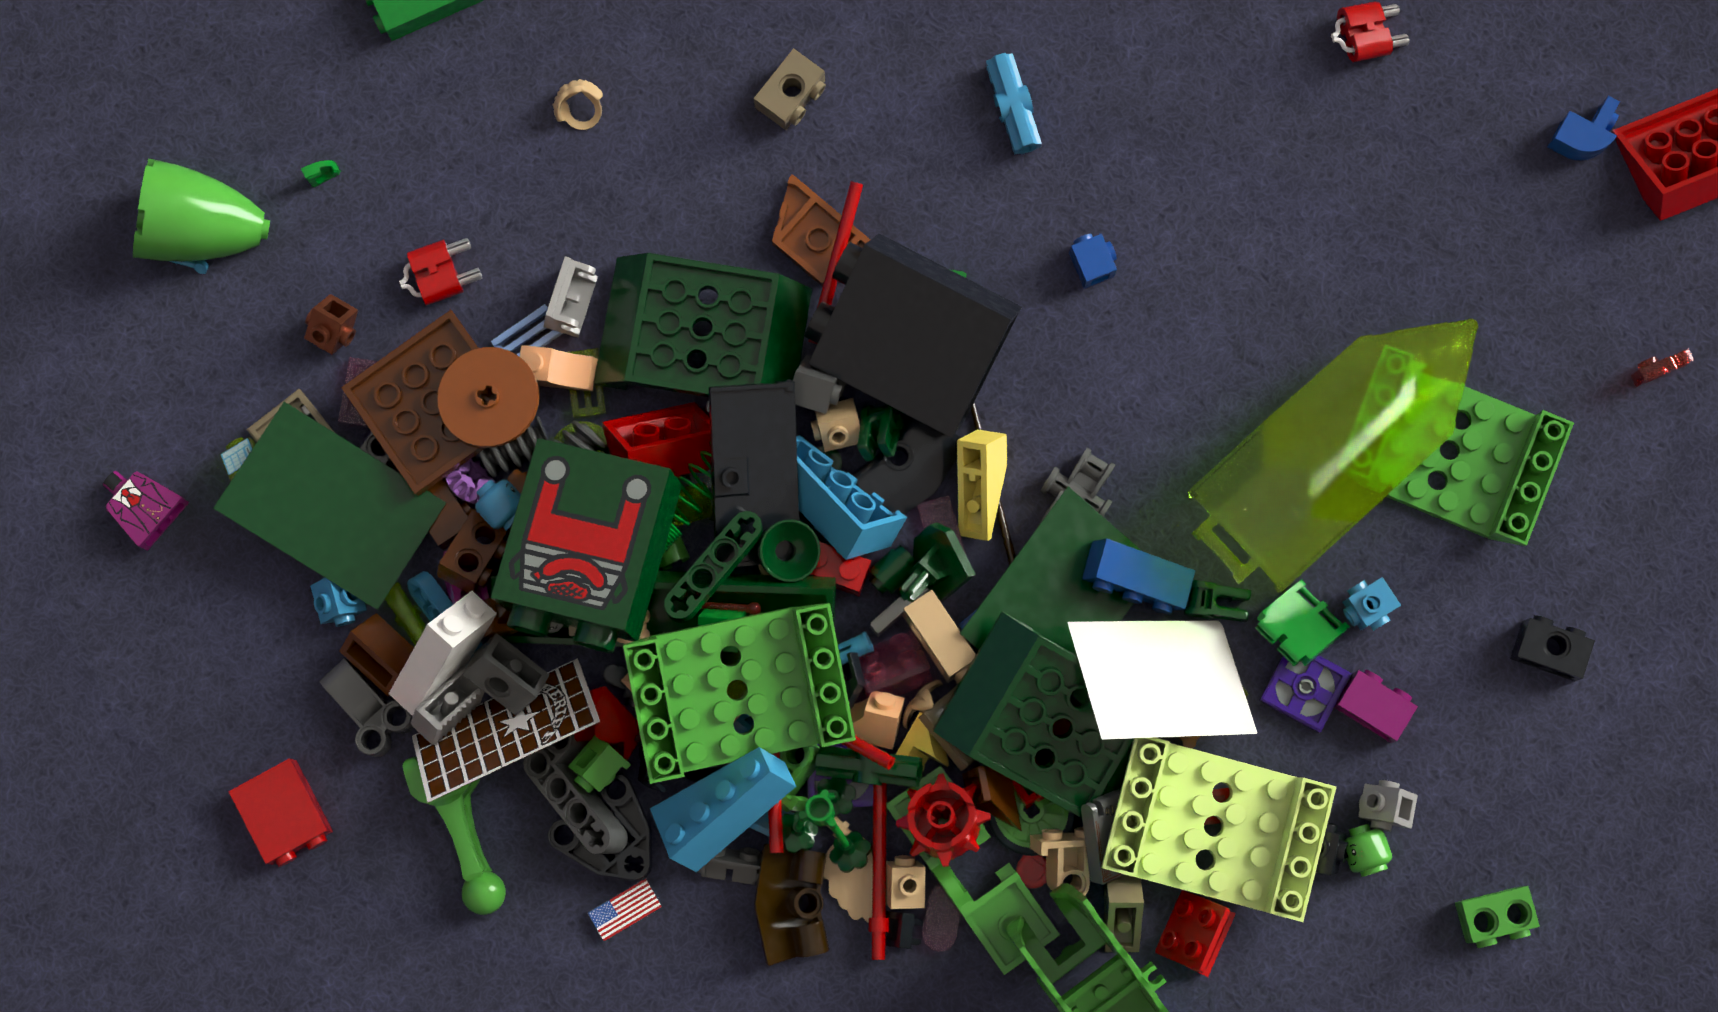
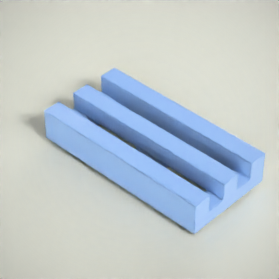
[491,304,563,357]

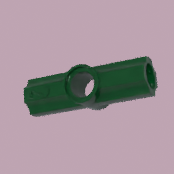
[815,746,923,787]

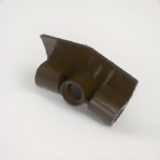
[754,844,829,966]

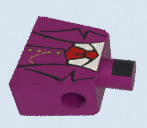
[103,471,190,551]

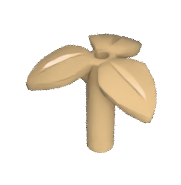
[903,680,943,729]

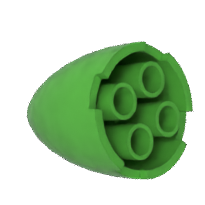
[133,159,270,262]

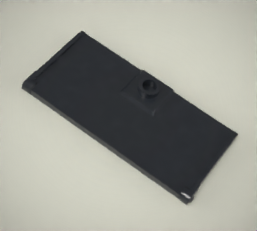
[708,379,799,567]

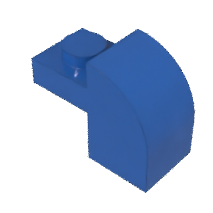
[1547,96,1620,160]

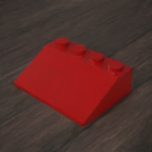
[1612,88,1718,221]

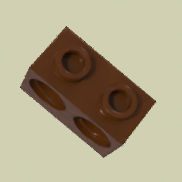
[437,509,509,593]

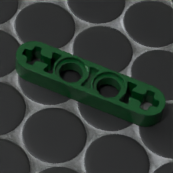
[664,511,763,623]

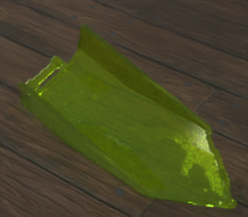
[1187,318,1478,594]

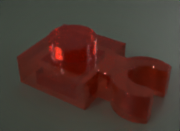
[1631,348,1694,387]

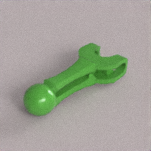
[403,756,506,915]

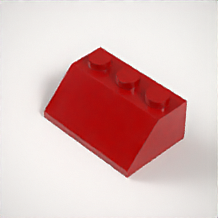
[602,402,711,477]

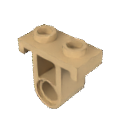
[1030,827,1090,896]

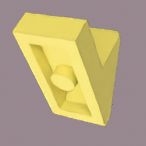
[895,712,949,770]

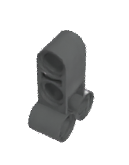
[319,658,414,757]

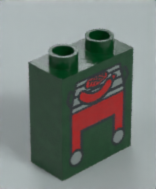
[491,438,682,653]

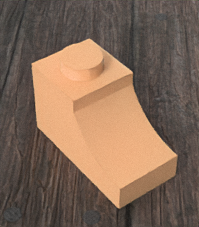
[520,345,598,392]
[850,690,905,750]

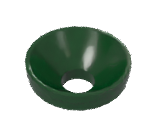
[758,519,820,582]

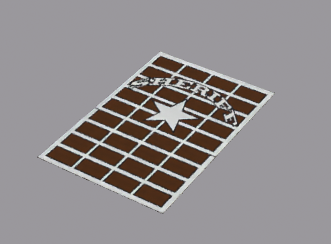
[412,658,600,803]

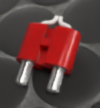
[1331,1,1409,62]
[399,238,482,306]

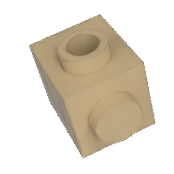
[811,398,860,452]
[886,855,926,909]

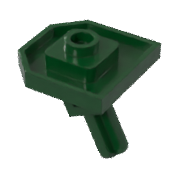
[899,522,976,603]

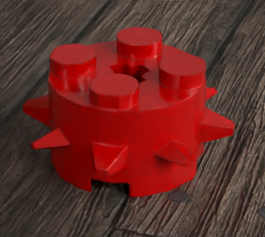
[896,773,991,867]

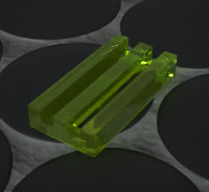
[567,348,607,418]

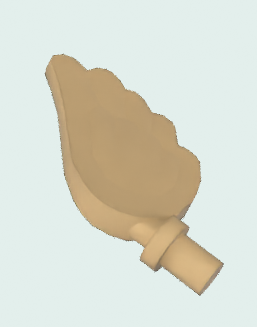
[823,817,873,923]

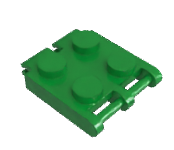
[1255,579,1350,666]

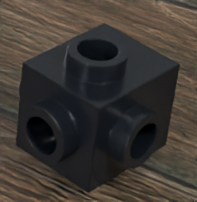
[1316,822,1349,875]

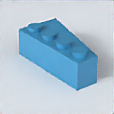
[796,435,907,560]
[650,747,796,872]

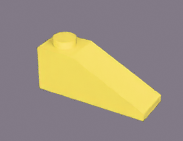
[957,429,1007,541]

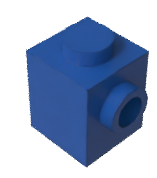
[1069,234,1117,289]

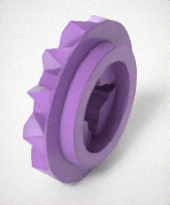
[445,459,495,504]

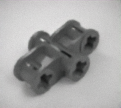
[1037,448,1116,528]

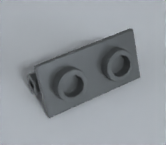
[696,847,762,885]

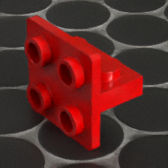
[1155,890,1235,977]

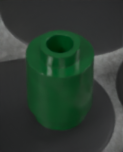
[869,545,917,595]

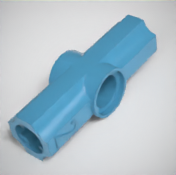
[986,53,1042,155]

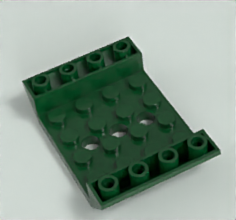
[594,253,812,397]
[932,611,1160,818]

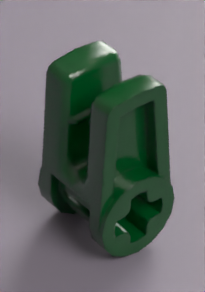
[857,404,904,462]
[1184,580,1251,622]

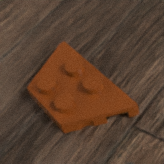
[772,174,871,286]

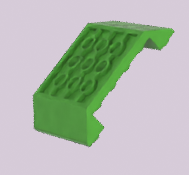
[1336,346,1574,546]
[623,603,856,784]

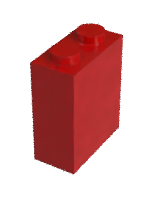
[228,758,333,867]

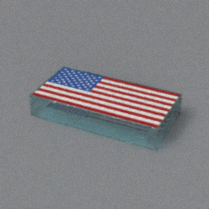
[587,877,664,942]

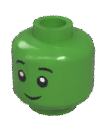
[1344,824,1392,877]

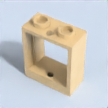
[903,590,976,684]

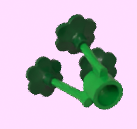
[782,777,872,873]

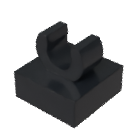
[886,911,923,949]

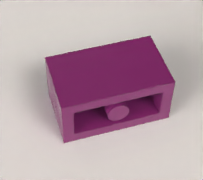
[1334,669,1418,743]

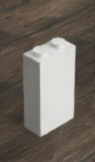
[389,591,497,716]

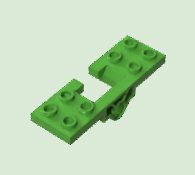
[887,765,1060,975]

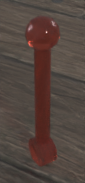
[695,599,761,615]

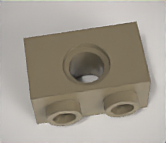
[754,48,826,130]

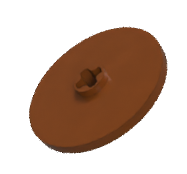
[437,347,539,448]

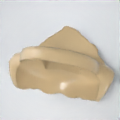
[553,79,603,130]

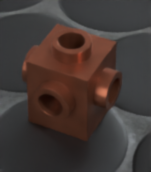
[304,294,358,354]

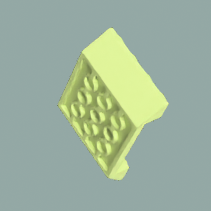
[1101,738,1336,922]

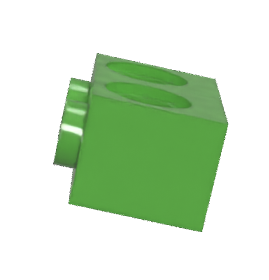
[1455,886,1540,948]

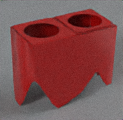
[574,686,639,761]

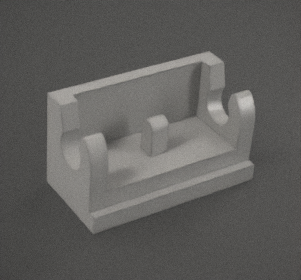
[543,256,598,338]

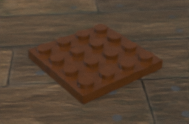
[341,309,496,496]

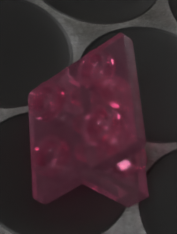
[859,631,933,698]

